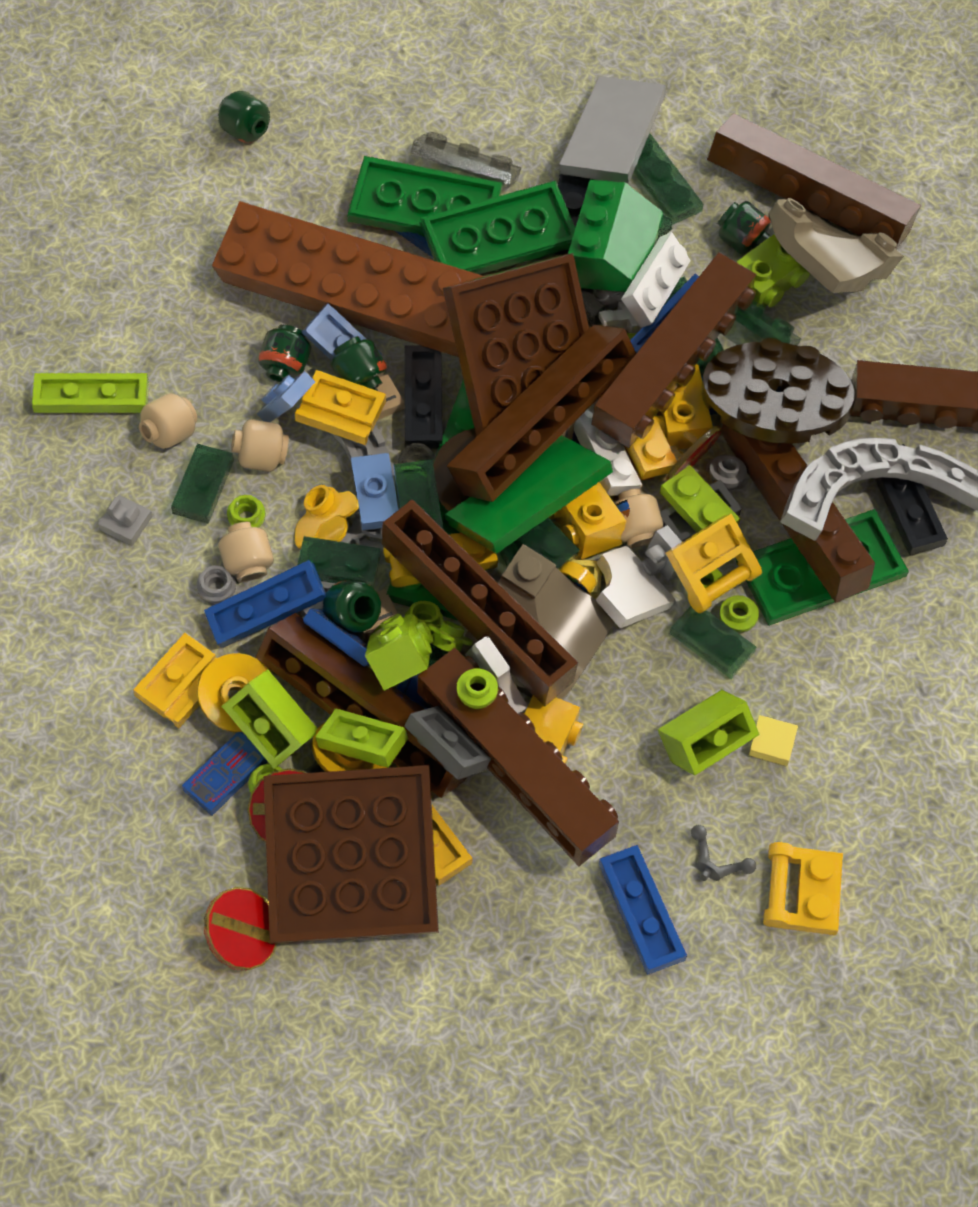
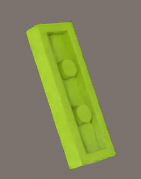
[32,373,149,413]

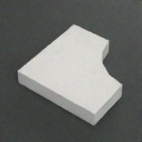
[596,545,676,629]
[465,636,527,713]

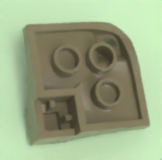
[768,198,904,293]
[460,544,615,700]

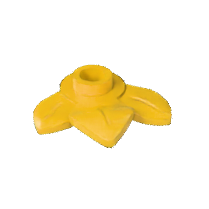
[295,485,359,549]

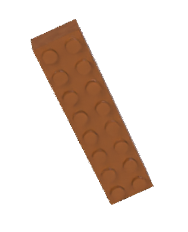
[212,201,484,357]

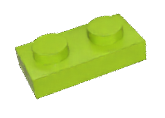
[659,465,740,533]
[315,709,408,768]

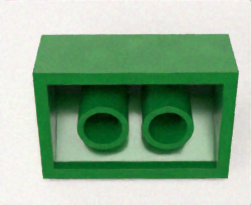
[568,180,663,292]

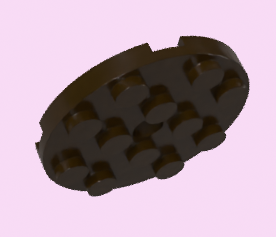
[701,338,854,444]

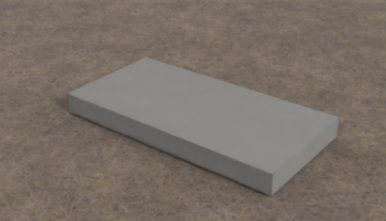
[559,76,666,184]

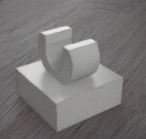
[98,494,153,546]
[640,525,682,581]

